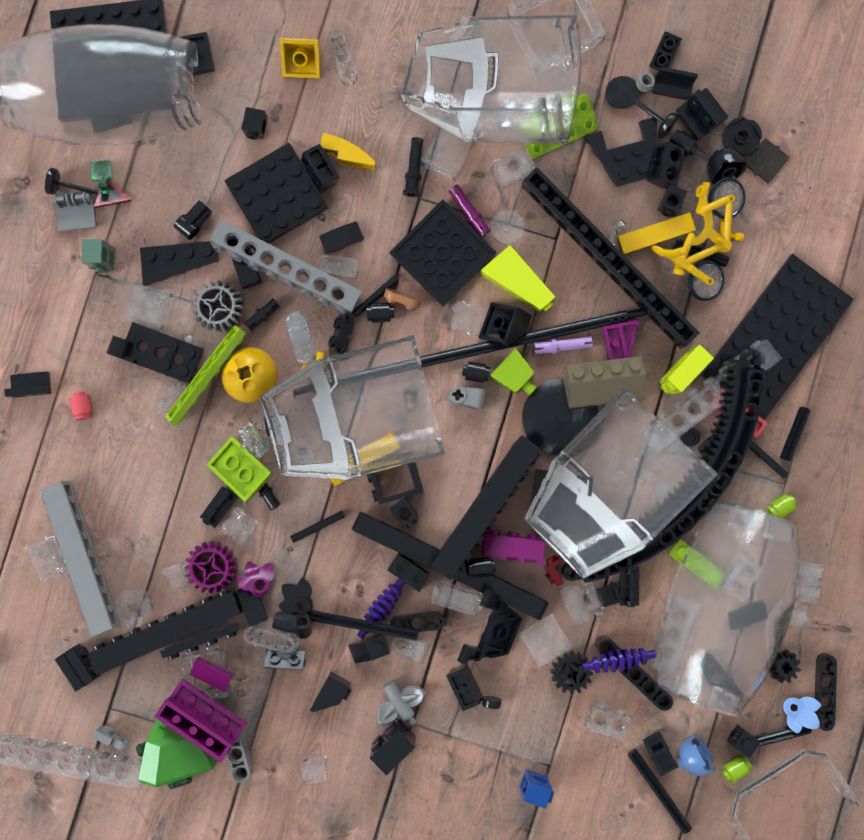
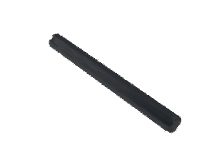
[308,610,419,641]

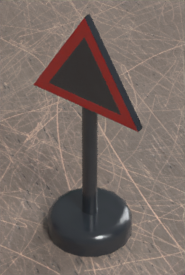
[45,168,132,208]

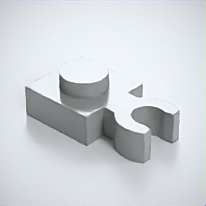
[92,725,130,751]

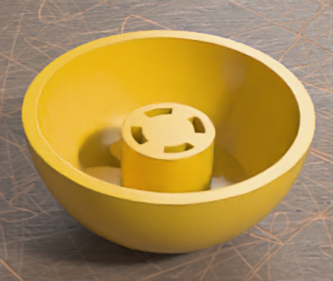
[221,347,278,403]

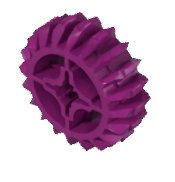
[184,541,238,594]

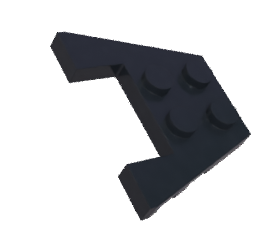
[584,117,657,187]
[457,588,522,664]

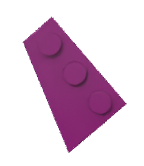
[482,529,545,566]

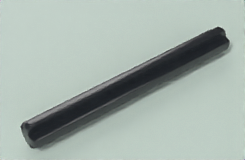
[628,749,692,834]

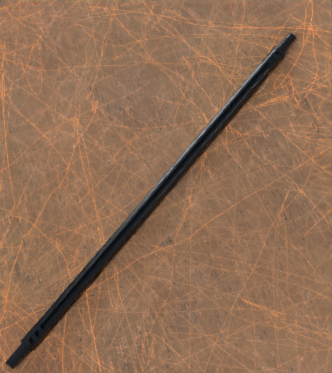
[291,308,646,395]

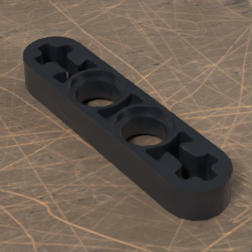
[814,653,837,731]

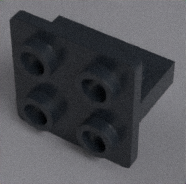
[676,88,728,140]

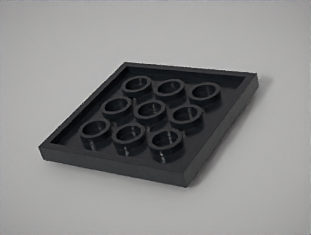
[224,142,328,244]
[389,199,497,307]

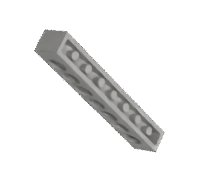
[210,220,362,315]

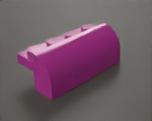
[154,679,248,763]

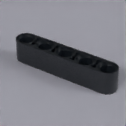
[595,635,673,711]

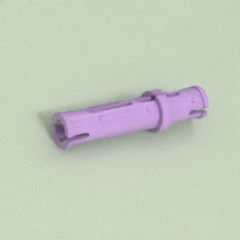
[534,336,593,355]

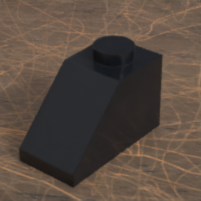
[348,634,391,663]
[310,672,351,712]

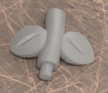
[377,680,426,726]

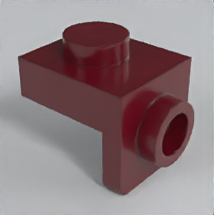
[543,555,564,587]

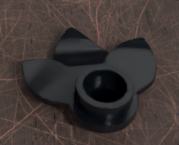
[278,578,313,614]

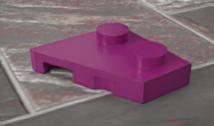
[602,320,640,360]

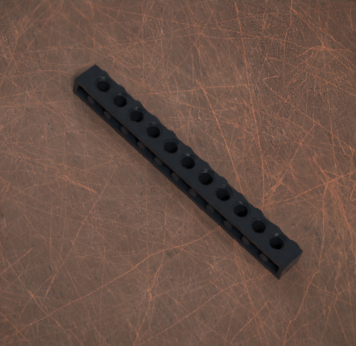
[521,167,700,349]

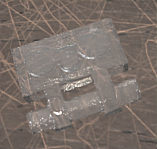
[558,581,604,627]

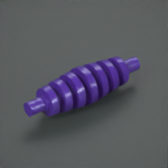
[357,579,405,639]
[583,648,656,673]

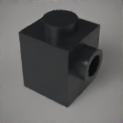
[727,724,761,758]

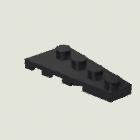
[140,241,219,287]
[160,623,240,661]

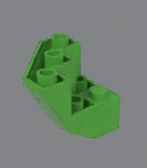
[138,719,219,788]

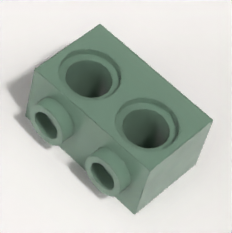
[81,239,115,273]

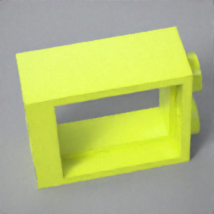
[658,344,714,395]

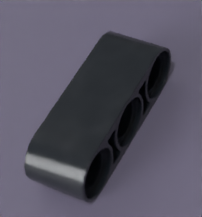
[227,239,262,290]

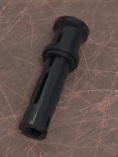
[403,137,423,197]

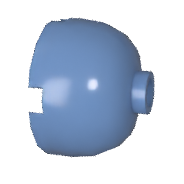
[678,734,716,777]

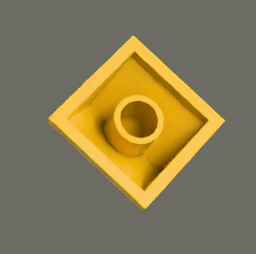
[279,38,322,79]

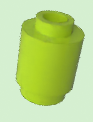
[766,494,797,521]
[722,755,753,784]

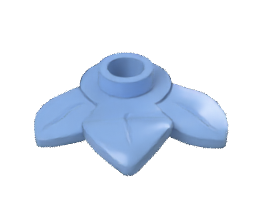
[783,696,821,734]

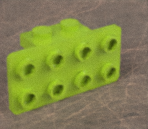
[519,94,598,159]

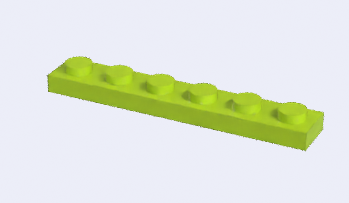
[165,325,246,426]

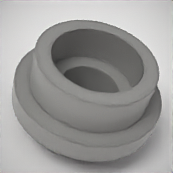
[636,73,655,92]

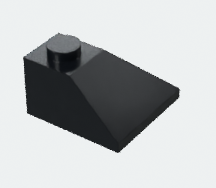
[478,302,532,345]

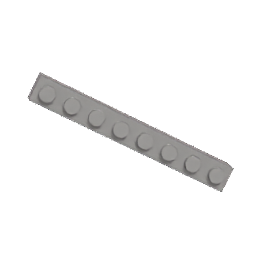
[41,481,121,637]

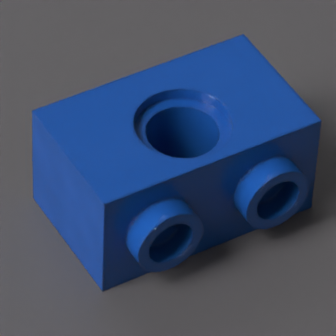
[520,769,554,809]

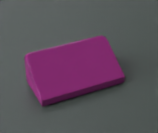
[190,657,234,692]

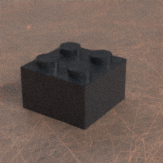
[370,719,416,776]

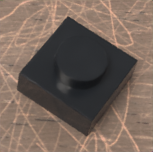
[596,583,622,608]

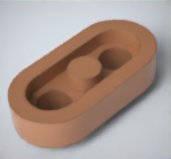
[384,288,422,310]

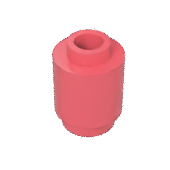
[69,392,92,420]

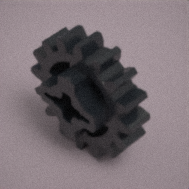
[550,650,593,695]

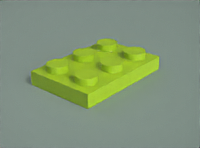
[206,436,273,503]

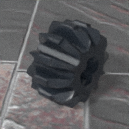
[766,649,801,683]

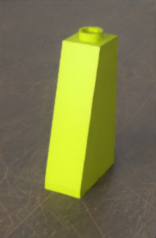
[480,245,555,312]

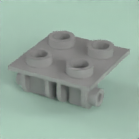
[51,191,96,231]

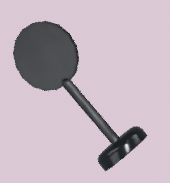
[605,76,679,138]

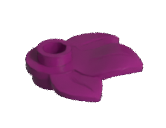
[236,561,274,597]

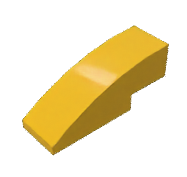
[320,133,377,171]

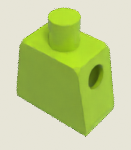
[489,348,537,395]

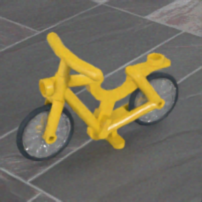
[651,178,746,301]

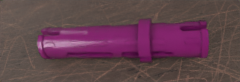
[448,184,491,237]

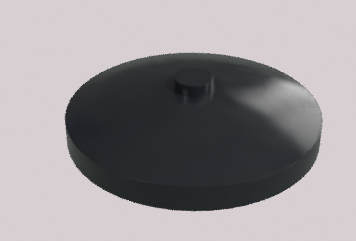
[522,379,599,456]

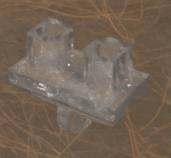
[239,420,274,459]

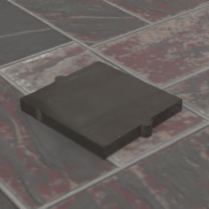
[746,138,790,183]

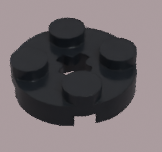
[721,117,762,156]

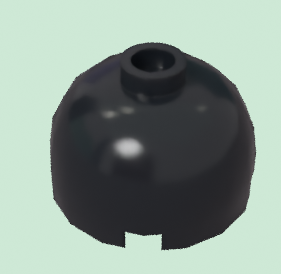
[707,148,747,186]

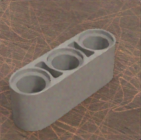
[227,730,253,783]

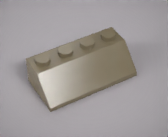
[562,356,646,409]

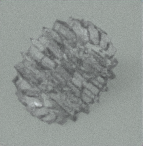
[286,311,317,363]

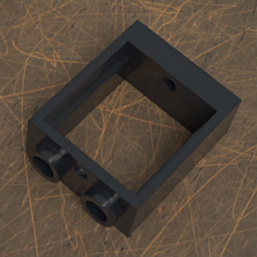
[366,454,424,505]

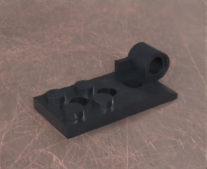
[106,322,204,384]

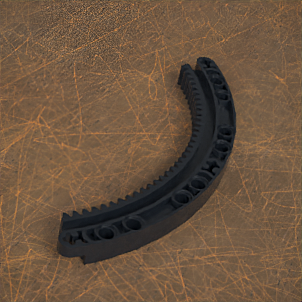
[561,348,765,583]

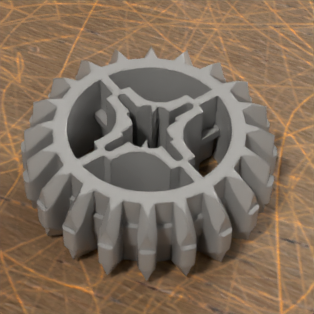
[191,280,244,332]

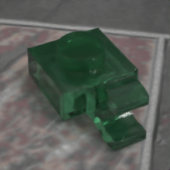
[90,160,113,194]

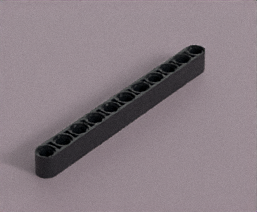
[351,512,549,620]

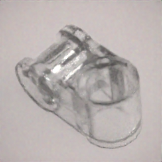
[392,637,430,663]

